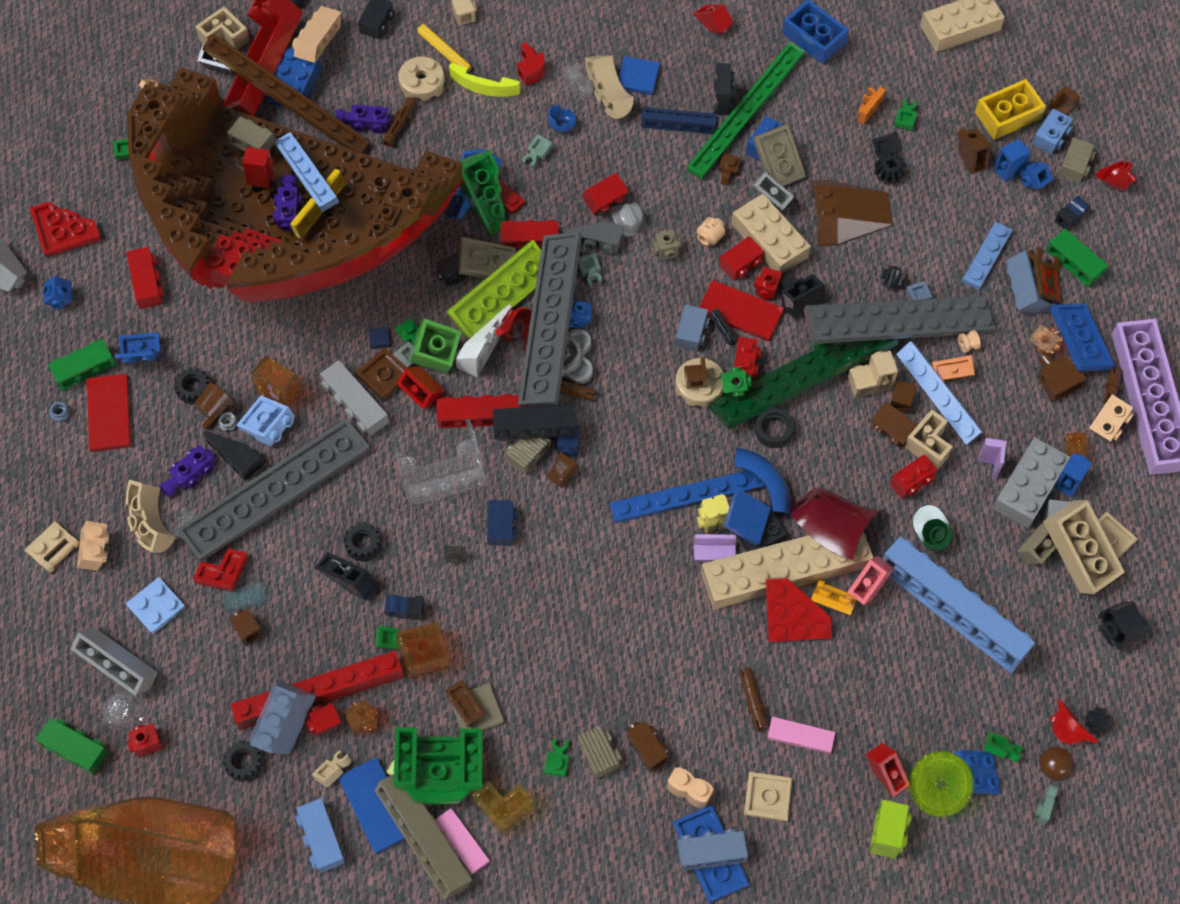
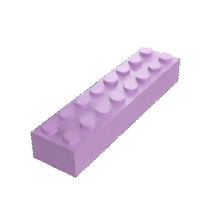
[1112,319,1180,475]

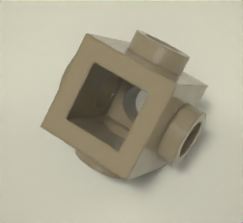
[652,230,681,261]

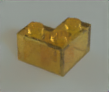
[472,781,535,835]

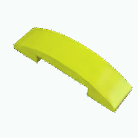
[449,63,521,97]

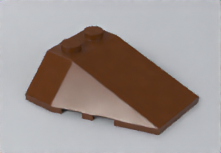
[810,180,892,246]

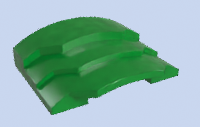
[393,727,482,804]

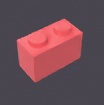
[848,556,895,605]

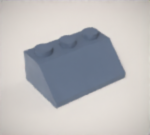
[1006,250,1057,315]
[250,679,316,754]

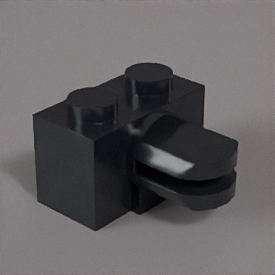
[780,274,825,318]

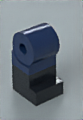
[1054,196,1090,231]
[384,595,425,621]

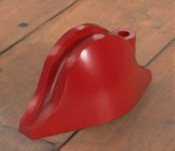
[1095,160,1137,191]
[1049,698,1099,745]

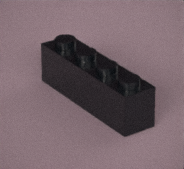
[493,405,575,441]

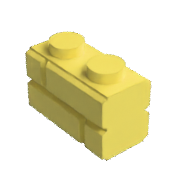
[697,494,729,534]

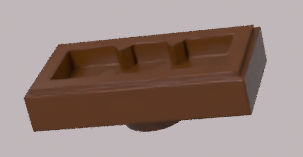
[444,680,486,727]

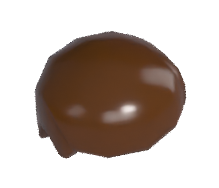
[1039,746,1073,781]

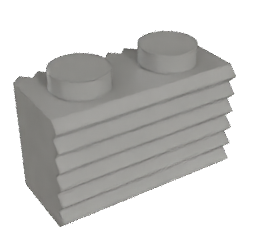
[753,172,794,210]

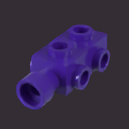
[335,104,393,134]
[273,175,303,232]
[159,445,215,498]

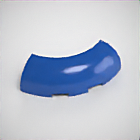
[734,447,792,514]

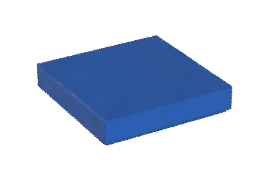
[618,56,660,95]
[723,489,770,545]

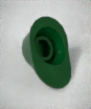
[913,505,953,551]

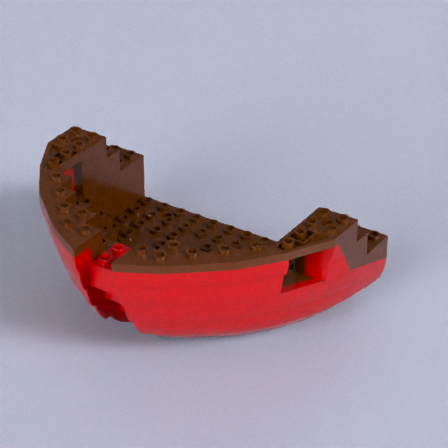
[127,67,463,303]

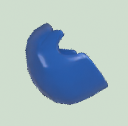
[548,105,576,133]

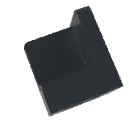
[872,131,902,158]

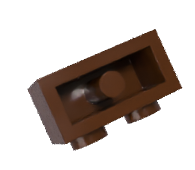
[871,401,918,447]

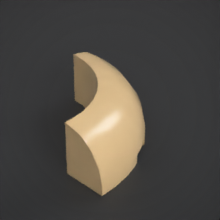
[585,55,634,119]
[126,479,176,553]

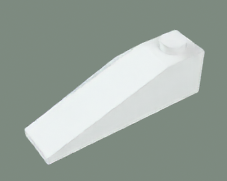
[454,305,512,377]

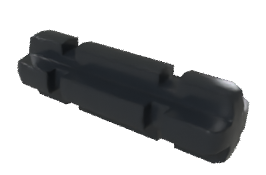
[709,308,737,345]

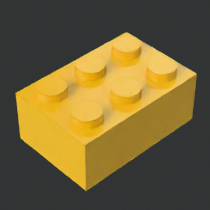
[975,79,1046,140]

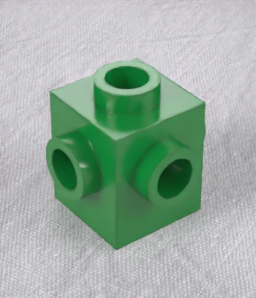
[721,367,752,397]

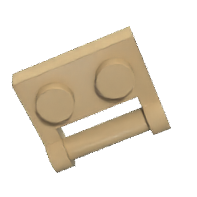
[25,522,80,574]

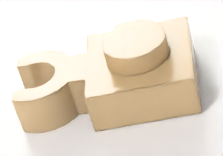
[312,751,351,788]

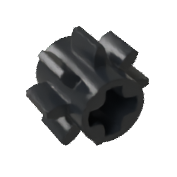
[880,265,905,289]
[1085,706,1110,735]

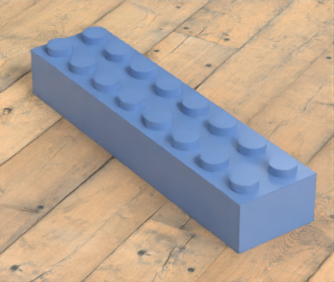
[883,537,1035,674]

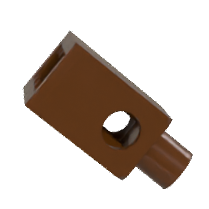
[957,128,992,174]
[1038,353,1087,403]

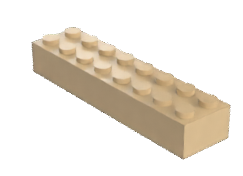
[701,531,873,610]

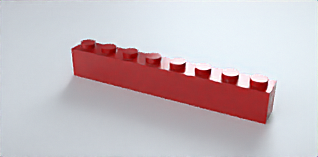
[230,650,404,731]

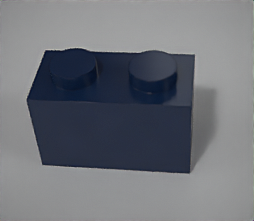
[487,500,518,546]

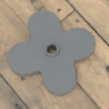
[562,329,593,384]

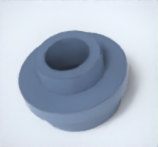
[49,402,70,422]

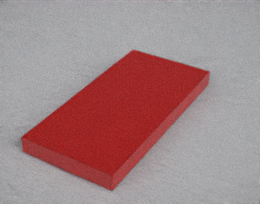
[699,280,784,342]
[87,374,131,452]

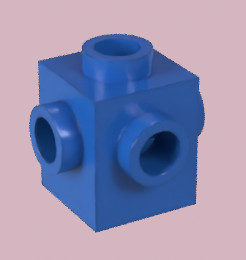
[1019,161,1053,189]
[42,276,73,309]
[569,299,591,329]

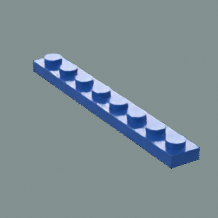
[610,471,766,523]

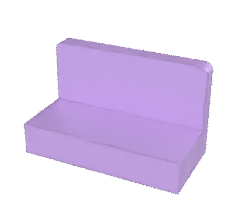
[978,438,1006,479]
[694,534,736,562]

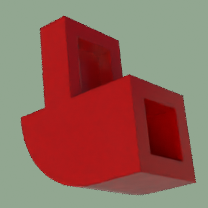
[517,42,545,87]

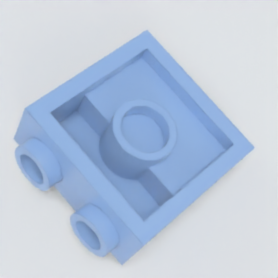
[237,396,295,446]

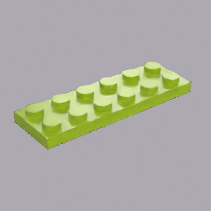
[446,240,541,340]

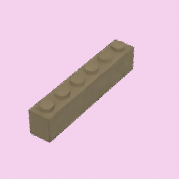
[374,774,472,901]

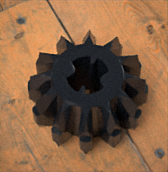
[874,153,906,185]

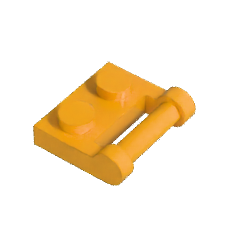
[811,579,857,615]

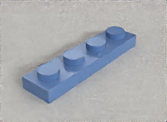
[962,222,1012,290]

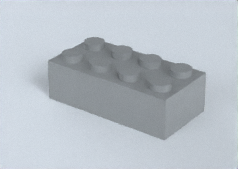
[993,437,1070,529]

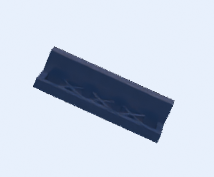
[641,107,717,134]

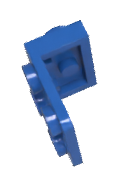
[115,332,161,363]
[943,750,1001,800]

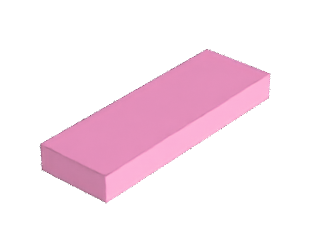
[767,717,835,754]
[435,808,490,875]

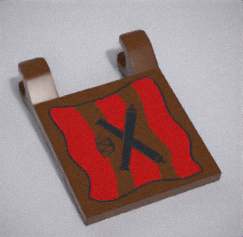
[1029,246,1063,305]

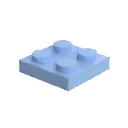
[126,577,186,634]

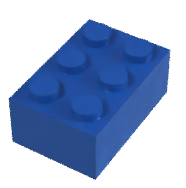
[782,0,849,64]
[265,47,322,107]

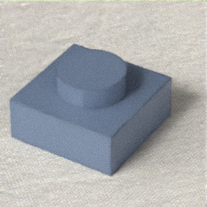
[906,281,932,300]

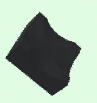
[714,63,734,115]
[736,501,787,552]

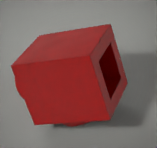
[753,267,782,300]
[305,703,341,737]
[127,723,163,758]

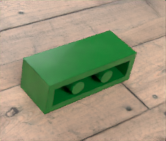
[1046,229,1108,288]
[48,339,116,391]
[35,718,108,775]

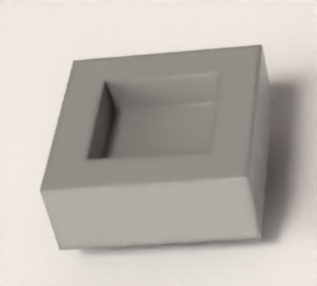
[393,341,414,368]

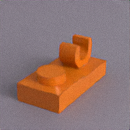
[858,87,886,124]
[932,355,975,381]

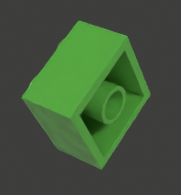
[409,319,462,374]

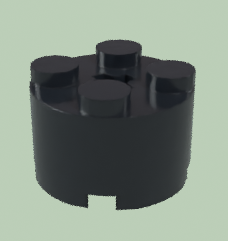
[1098,601,1149,650]

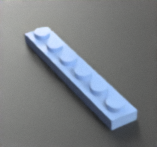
[274,132,339,212]
[897,341,984,445]

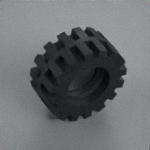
[174,367,210,405]
[344,522,382,562]
[222,740,263,782]

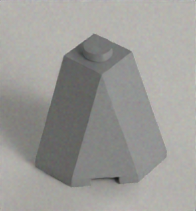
[0,238,27,292]

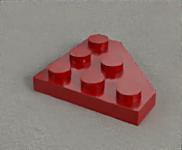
[30,202,101,257]
[765,577,832,642]

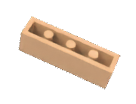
[292,6,342,63]

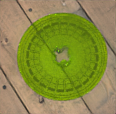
[909,751,974,817]

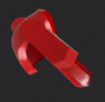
[494,307,532,354]

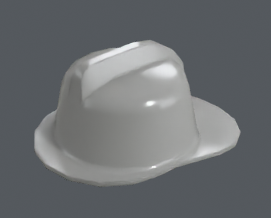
[611,203,647,237]

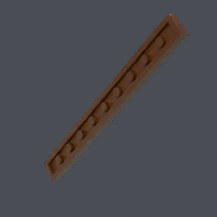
[202,34,370,153]

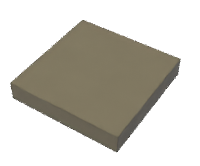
[451,683,504,731]

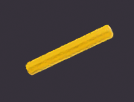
[418,24,471,72]

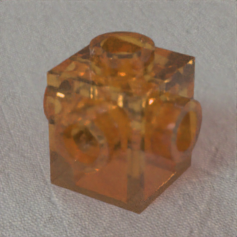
[1029,324,1063,355]
[344,700,379,736]

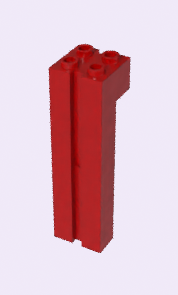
[223,0,303,116]

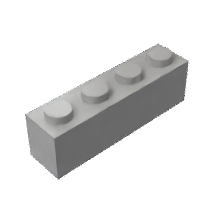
[320,360,389,436]
[71,627,158,696]

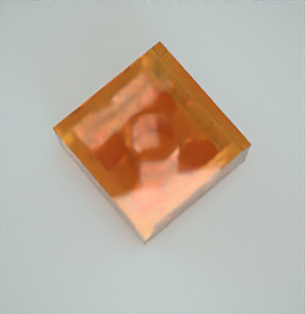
[251,356,303,408]
[396,621,451,679]

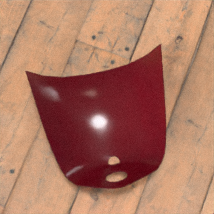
[791,487,887,560]

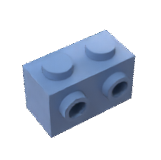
[1032,109,1073,154]

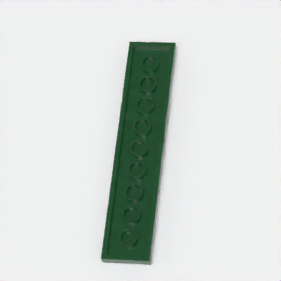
[709,339,898,430]

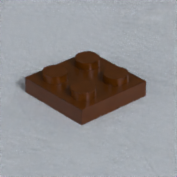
[356,348,406,400]

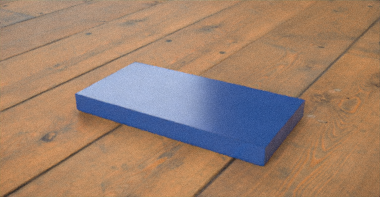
[1050,304,1115,371]
[338,757,405,855]
[672,805,750,903]

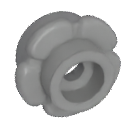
[218,412,238,431]

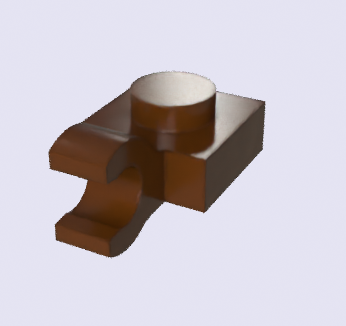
[718,153,742,186]

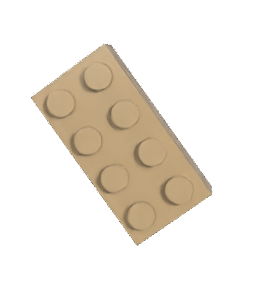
[920,0,1005,53]
[731,194,811,274]
[1043,500,1125,594]

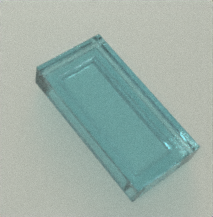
[222,582,267,613]

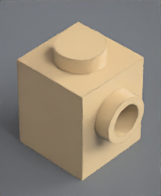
[451,0,476,26]

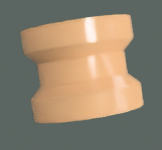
[958,330,981,353]

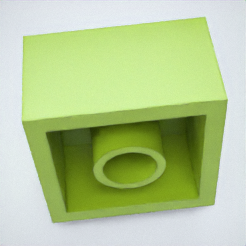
[869,799,911,859]

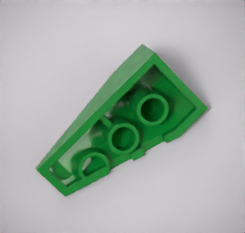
[459,150,506,236]

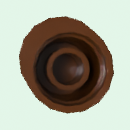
[193,382,235,430]

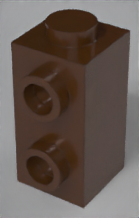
[626,721,669,773]

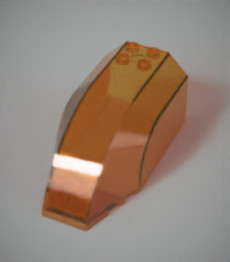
[34,797,237,904]

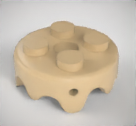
[398,57,445,101]
[675,358,723,409]

